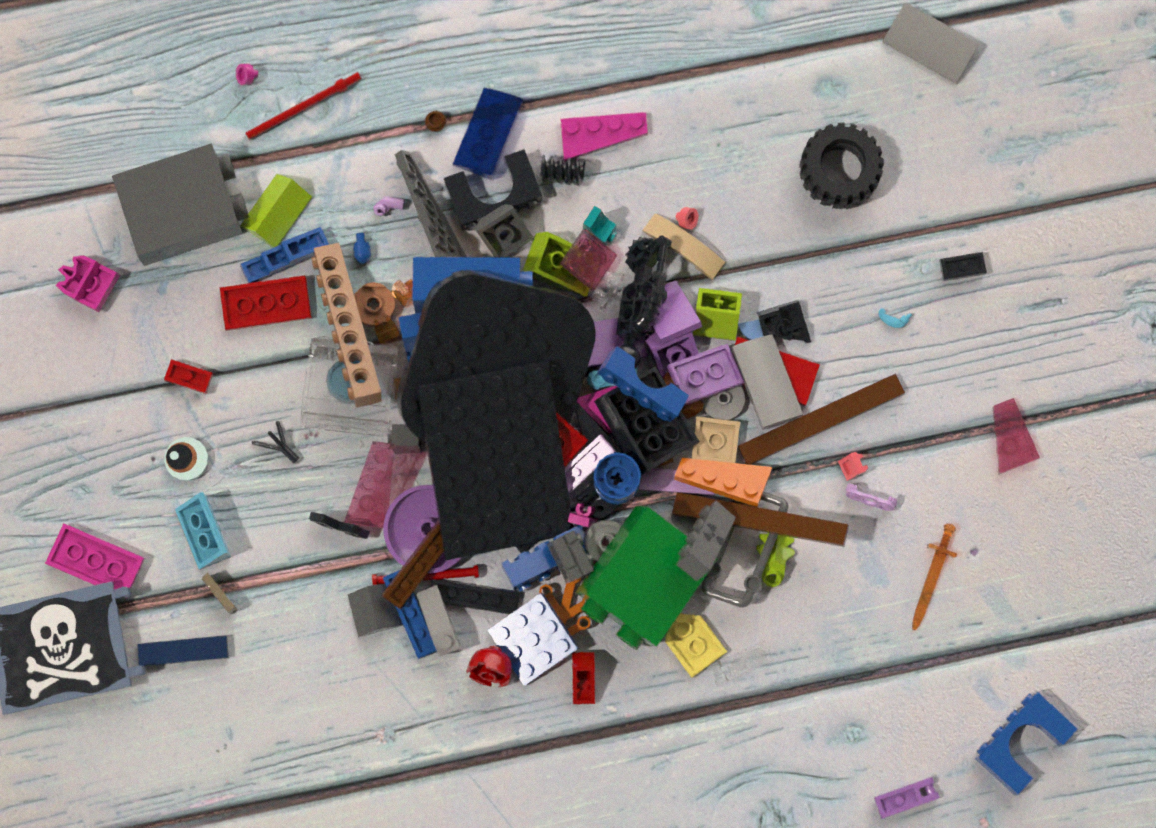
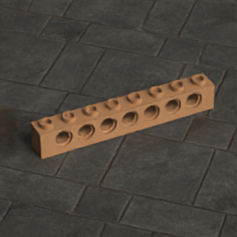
[311,243,382,408]

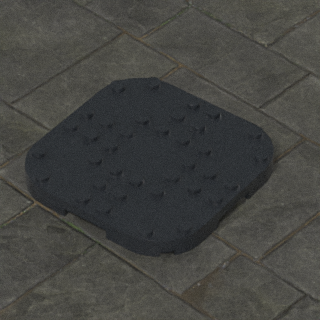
[397,270,596,442]

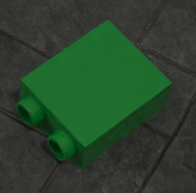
[575,506,717,650]

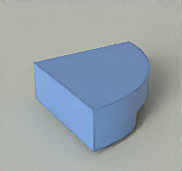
[738,320,763,340]

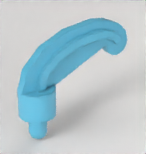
[878,308,912,328]

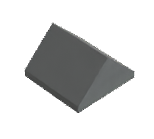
[347,584,401,637]

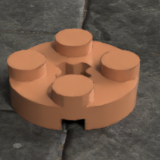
[354,282,396,327]

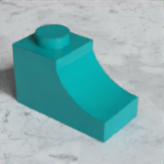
[583,206,618,248]

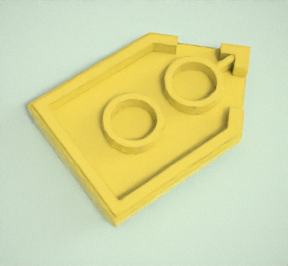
[665,613,727,678]

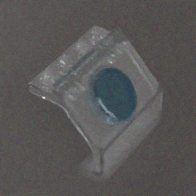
[300,336,400,437]

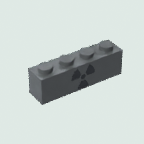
[677,501,736,581]

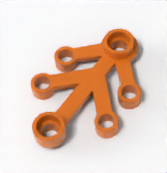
[539,577,591,636]

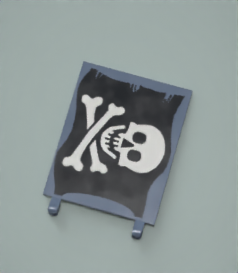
[0,581,146,715]

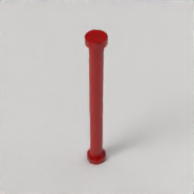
[372,565,479,585]

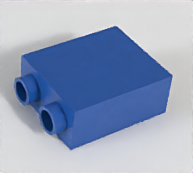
[412,257,533,313]

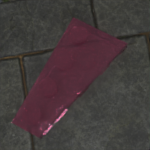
[344,441,395,528]

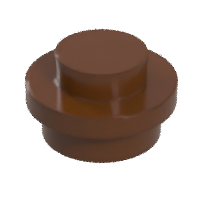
[425,111,446,132]

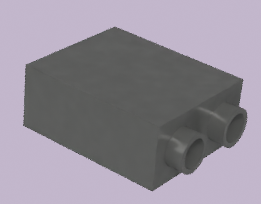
[112,143,249,266]

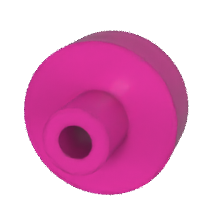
[236,63,258,85]

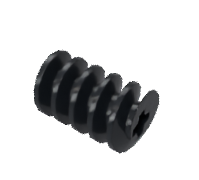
[540,155,586,186]

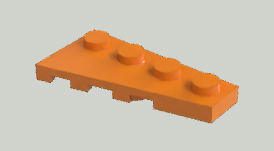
[674,458,772,507]

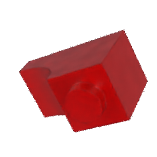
[572,652,595,704]

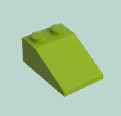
[522,231,601,297]

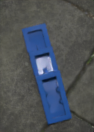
[240,227,329,283]

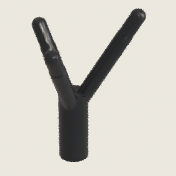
[252,421,300,464]

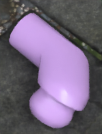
[374,196,405,216]

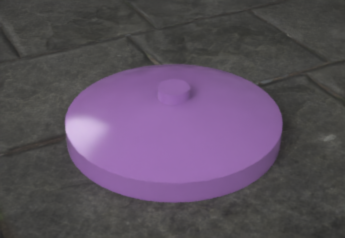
[383,485,462,573]

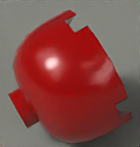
[466,646,512,687]

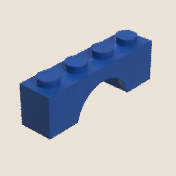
[597,346,689,422]

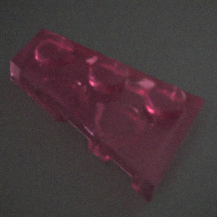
[992,398,1040,475]

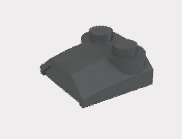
[475,205,535,258]

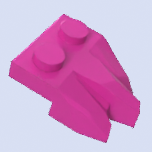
[55,255,120,312]

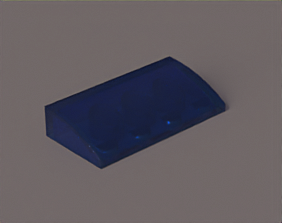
[452,88,523,180]

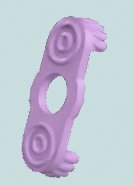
[846,483,898,511]

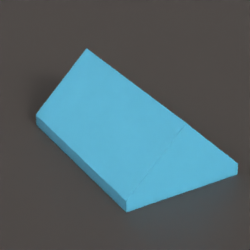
[175,492,231,570]

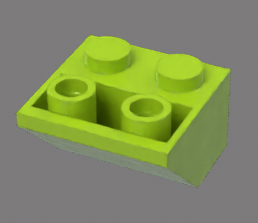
[693,288,742,341]

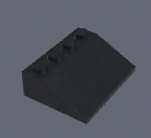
[594,366,699,476]

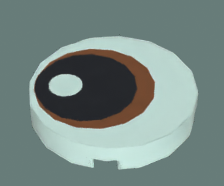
[164,437,209,481]

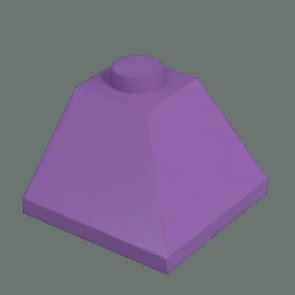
[645,332,699,378]

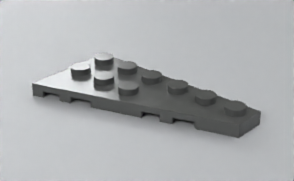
[394,150,467,257]

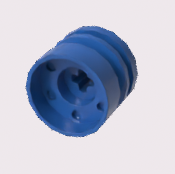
[594,453,641,505]

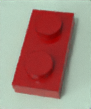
[164,359,213,394]

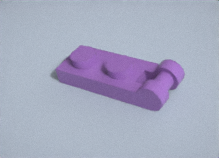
[874,777,940,819]

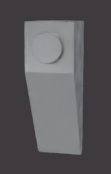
[416,585,462,657]

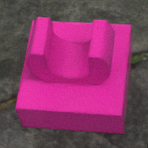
[568,503,598,527]

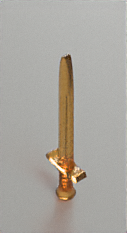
[912,523,957,630]

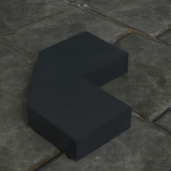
[309,512,370,539]

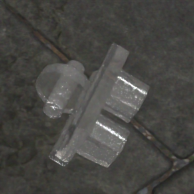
[591,270,626,312]

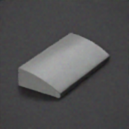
[882,2,979,84]
[731,334,803,430]

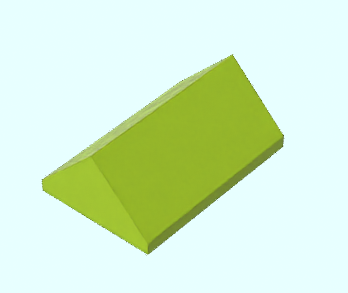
[240,174,312,248]

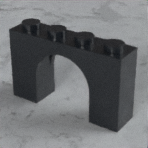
[443,149,543,231]

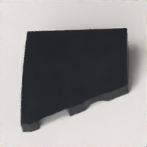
[757,300,811,343]

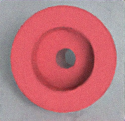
[676,207,699,230]

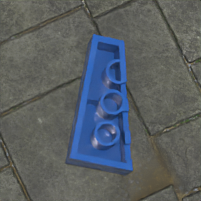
[501,525,587,592]

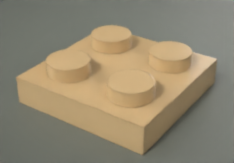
[691,416,740,463]

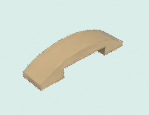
[642,214,725,280]

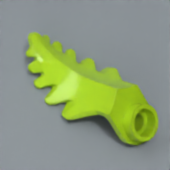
[756,509,795,587]

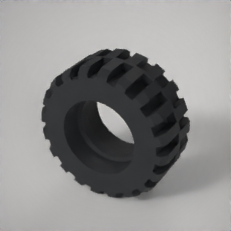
[799,122,884,209]

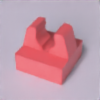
[838,452,868,481]

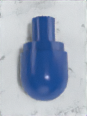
[353,233,371,263]

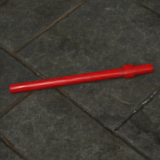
[245,72,362,140]

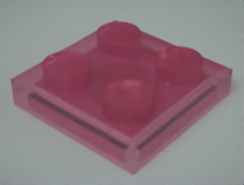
[560,229,617,290]

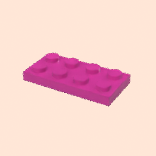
[45,523,145,599]

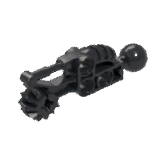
[616,235,672,368]

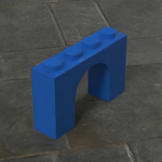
[975,692,1078,796]

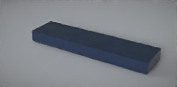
[138,636,229,666]

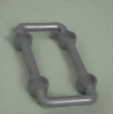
[702,492,789,608]

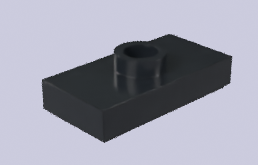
[939,252,987,281]

